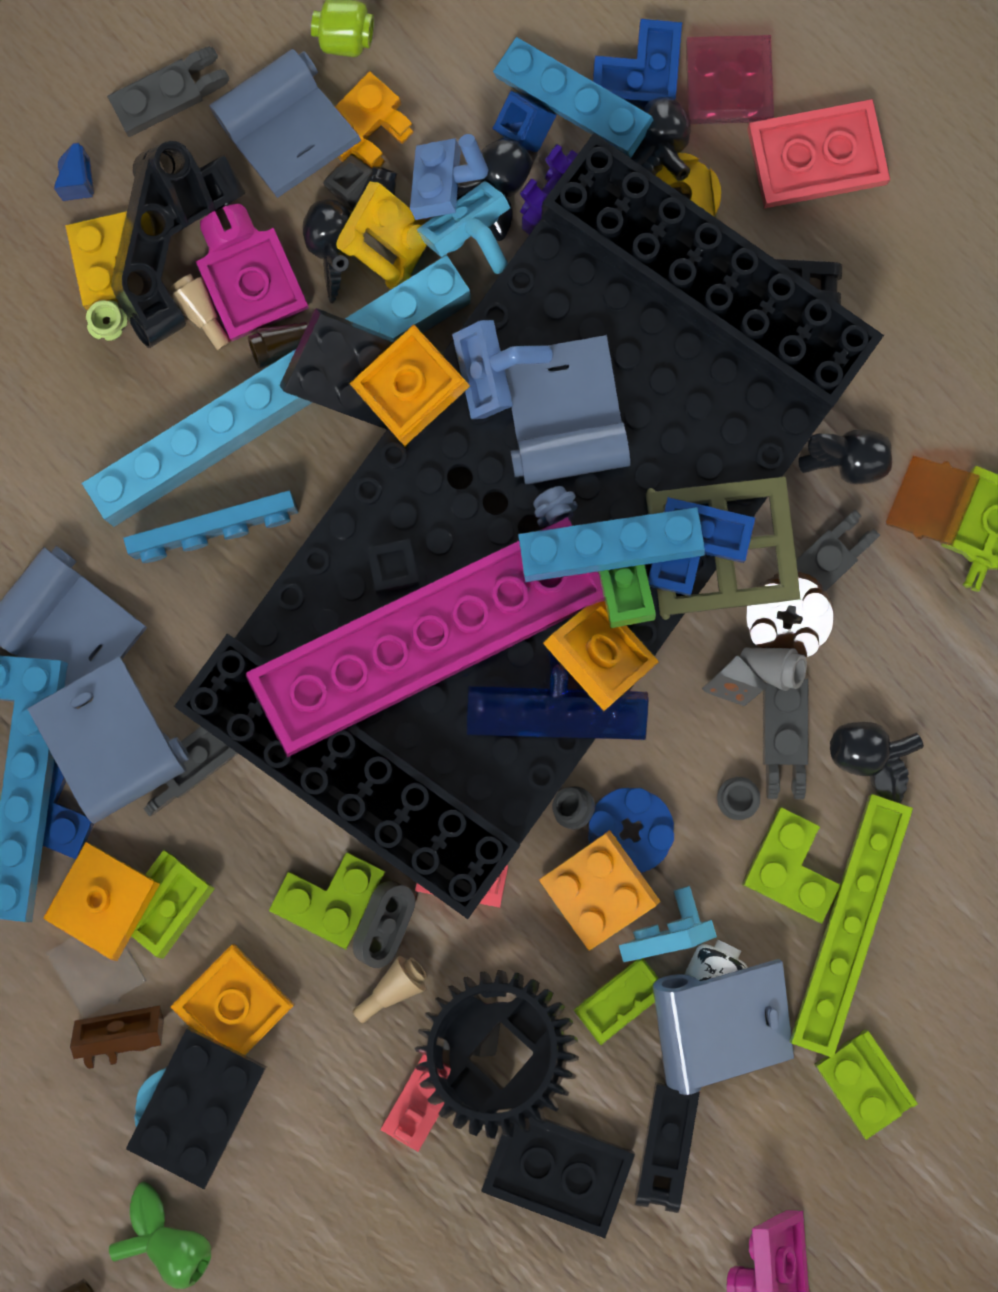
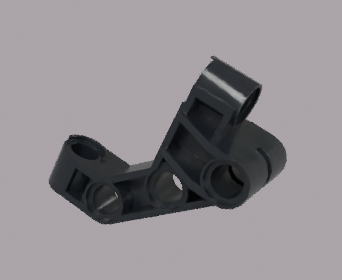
[111,141,246,348]

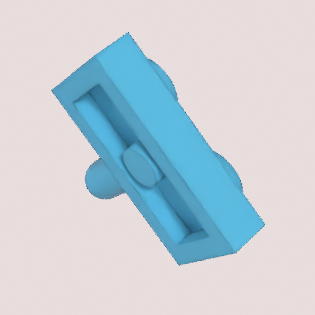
[417,181,510,274]
[619,886,717,962]

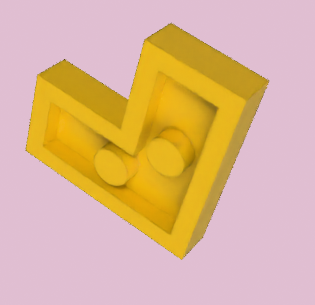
[65,211,155,310]

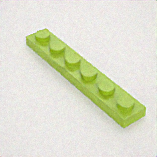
[789,794,913,1058]

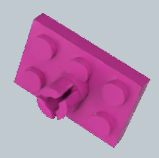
[726,1210,809,1292]

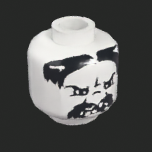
[684,940,748,981]

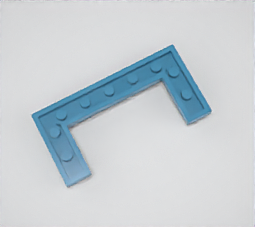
[0,655,68,922]

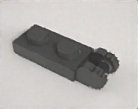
[107,46,230,137]
[786,509,880,619]
[763,679,808,799]
[144,727,238,817]

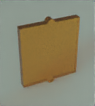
[886,456,980,546]

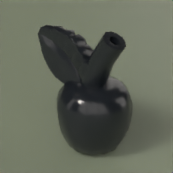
[629,97,691,181]
[457,137,533,241]
[302,199,351,304]
[798,430,892,485]
[830,722,924,803]

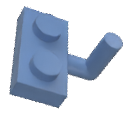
[410,134,488,220]
[452,320,553,419]

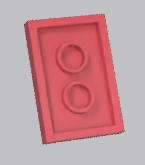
[747,99,890,209]

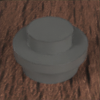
[717,777,760,820]
[552,786,595,830]

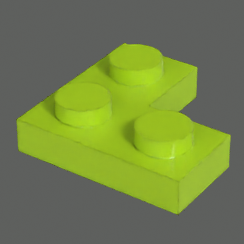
[742,807,840,924]
[269,852,386,950]

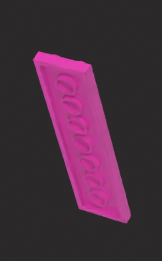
[246,517,604,757]

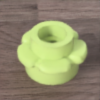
[86,300,128,341]

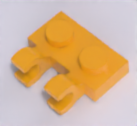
[335,71,414,168]

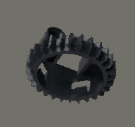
[415,970,579,1139]

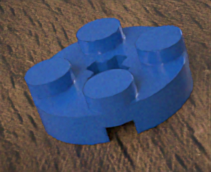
[588,788,674,873]

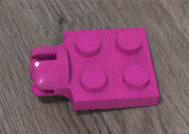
[196,204,309,342]

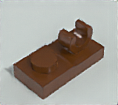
[70,1005,164,1069]

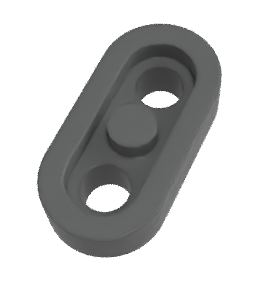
[353,881,415,968]

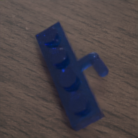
[467,652,649,740]

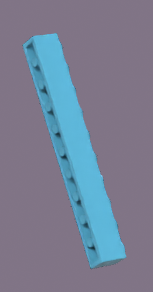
[81,255,471,527]

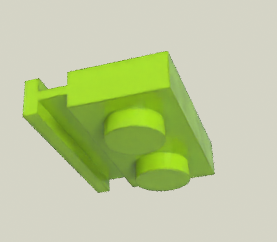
[131,850,215,959]
[814,1029,918,1140]

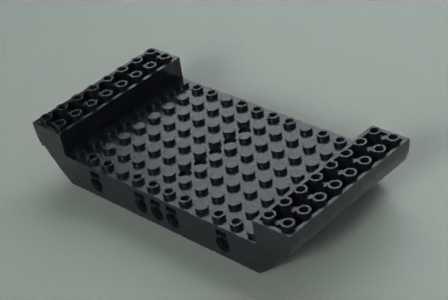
[174,133,884,919]

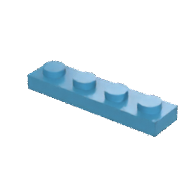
[493,37,653,158]
[123,490,298,563]
[518,507,705,582]

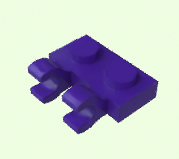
[520,144,578,235]

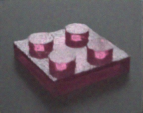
[686,35,774,124]

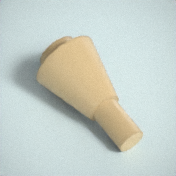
[170,274,231,351]
[353,956,427,1023]

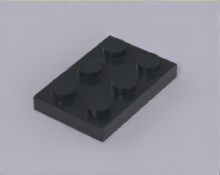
[279,308,396,430]
[126,1027,267,1189]
[481,1108,635,1239]

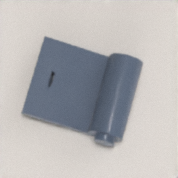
[209,49,361,198]
[505,335,630,484]
[0,546,147,707]
[27,656,190,824]
[653,959,794,1095]

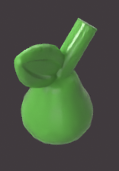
[109,1182,211,1289]

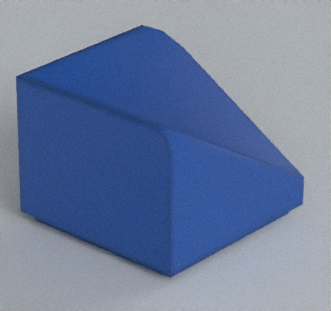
[492,91,556,152]
[54,143,94,201]

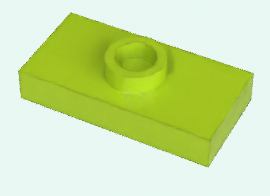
[573,958,659,1045]

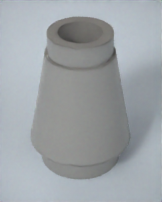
[740,647,807,691]

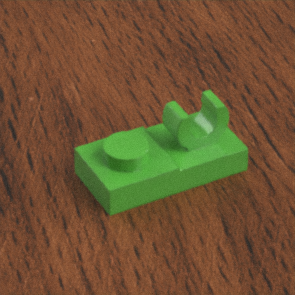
[598,565,656,628]

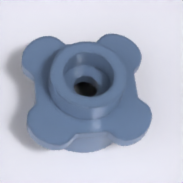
[533,486,578,527]

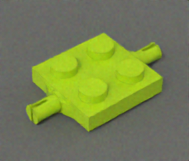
[940,466,998,592]

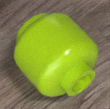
[311,0,374,57]

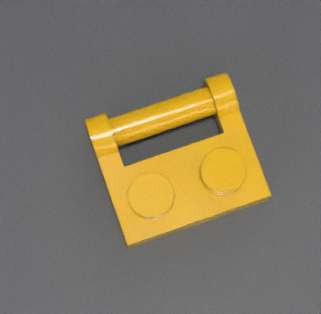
[336,181,427,290]

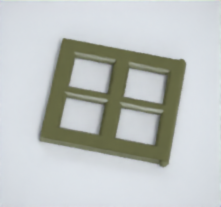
[646,477,801,620]

